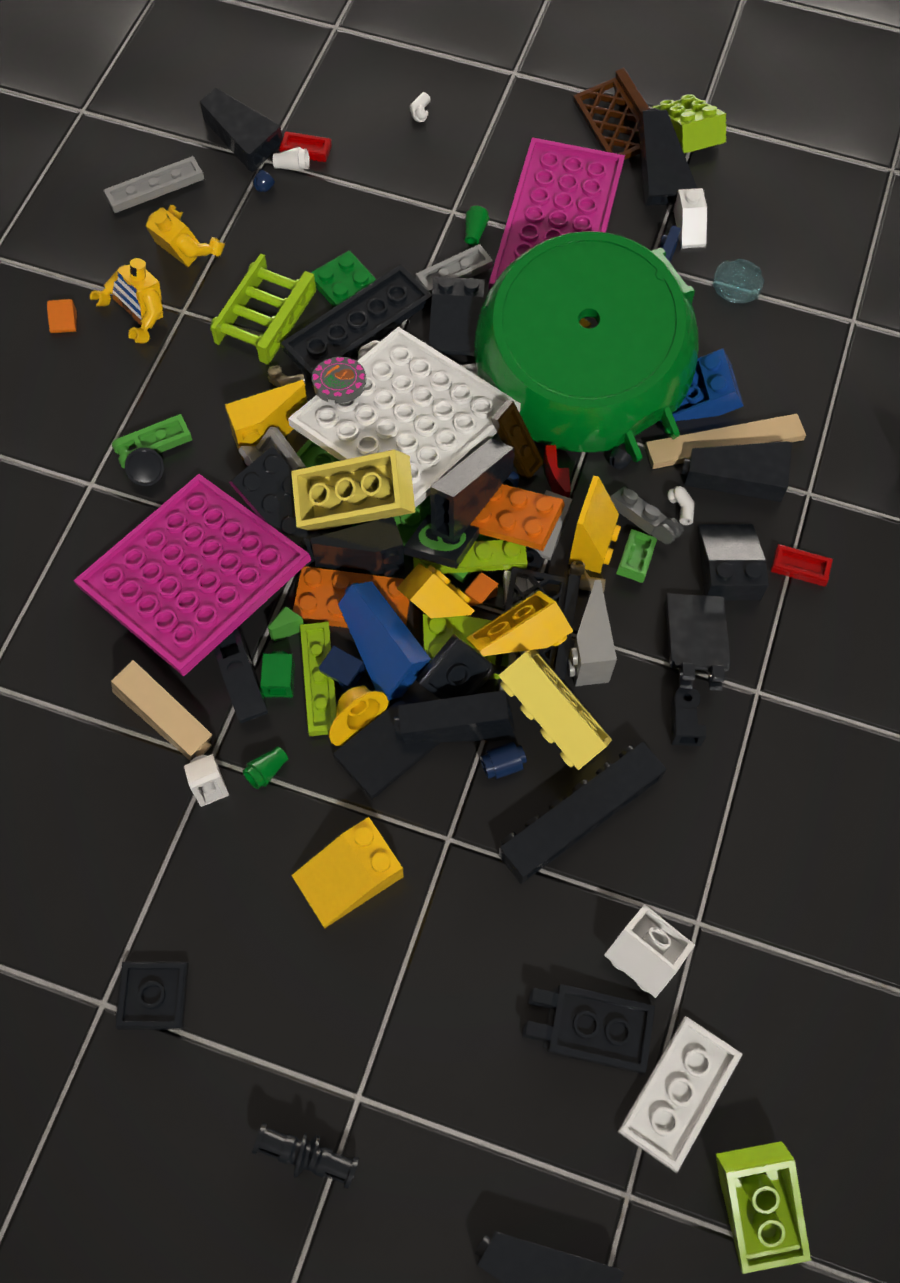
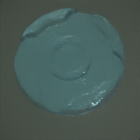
[713,259,764,303]

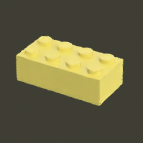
[291,449,415,532]
[498,650,612,770]

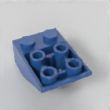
[660,348,744,423]

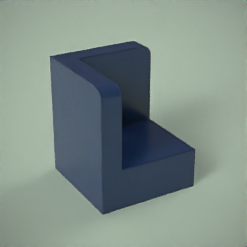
[319,646,365,693]

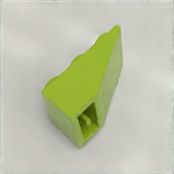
[652,94,726,154]

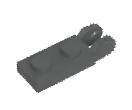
[610,486,684,544]

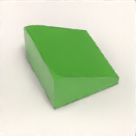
[268,607,304,642]

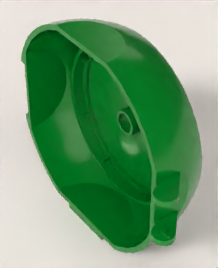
[474,231,699,463]

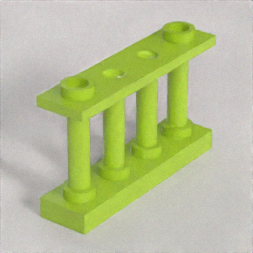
[210,253,316,365]

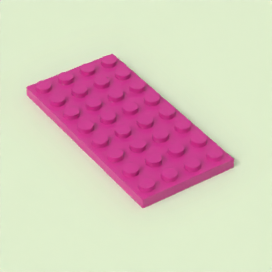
[488,137,625,290]

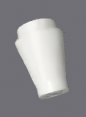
[273,147,310,172]

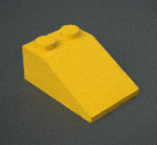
[225,380,307,461]
[568,475,621,574]
[467,590,573,656]
[291,817,404,929]

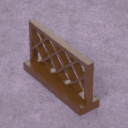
[573,67,650,160]

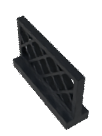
[494,567,581,682]

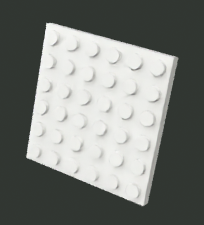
[288,327,521,508]

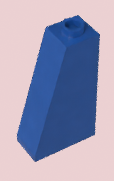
[338,581,432,701]

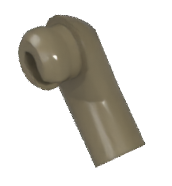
[268,365,306,387]
[568,561,606,592]

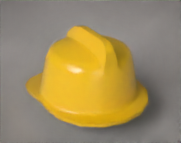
[329,685,389,746]

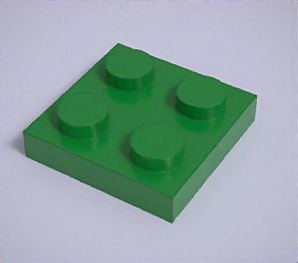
[311,250,377,308]

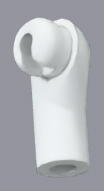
[668,486,695,525]

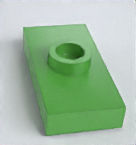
[616,529,657,583]

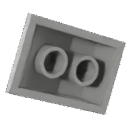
[567,580,617,686]

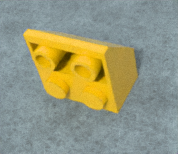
[397,563,475,619]

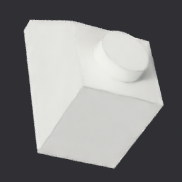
[673,188,707,249]
[184,754,229,807]

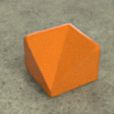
[464,572,498,607]

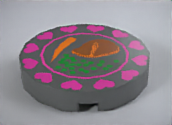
[311,357,367,403]

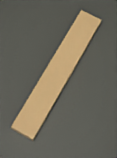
[645,414,806,469]

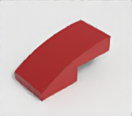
[543,445,571,498]

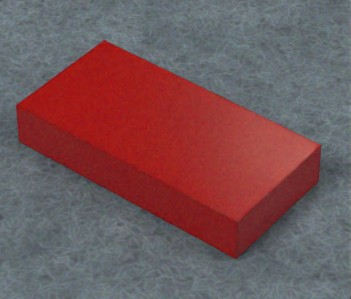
[279,131,332,162]
[771,544,833,587]

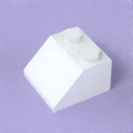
[604,904,695,998]

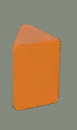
[47,299,77,333]

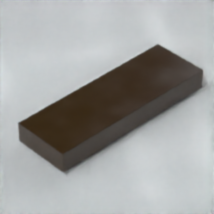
[491,400,544,480]

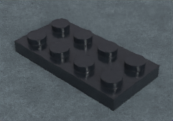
[229,446,343,566]

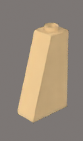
[111,660,212,760]

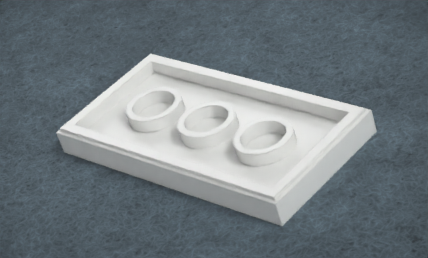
[618,1016,743,1173]

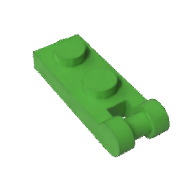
[112,414,192,469]

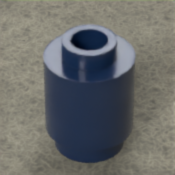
[480,742,527,779]

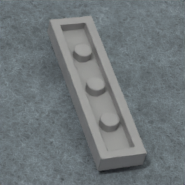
[103,156,204,213]

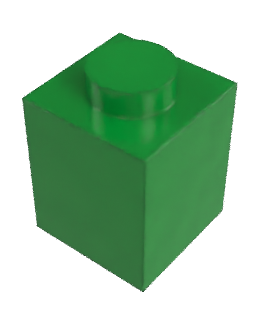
[261,651,295,698]

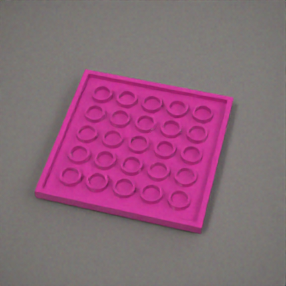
[73,474,311,676]

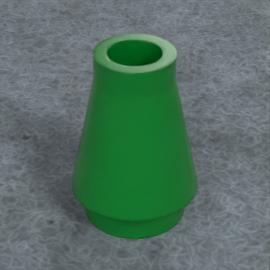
[465,206,489,246]
[243,746,288,789]

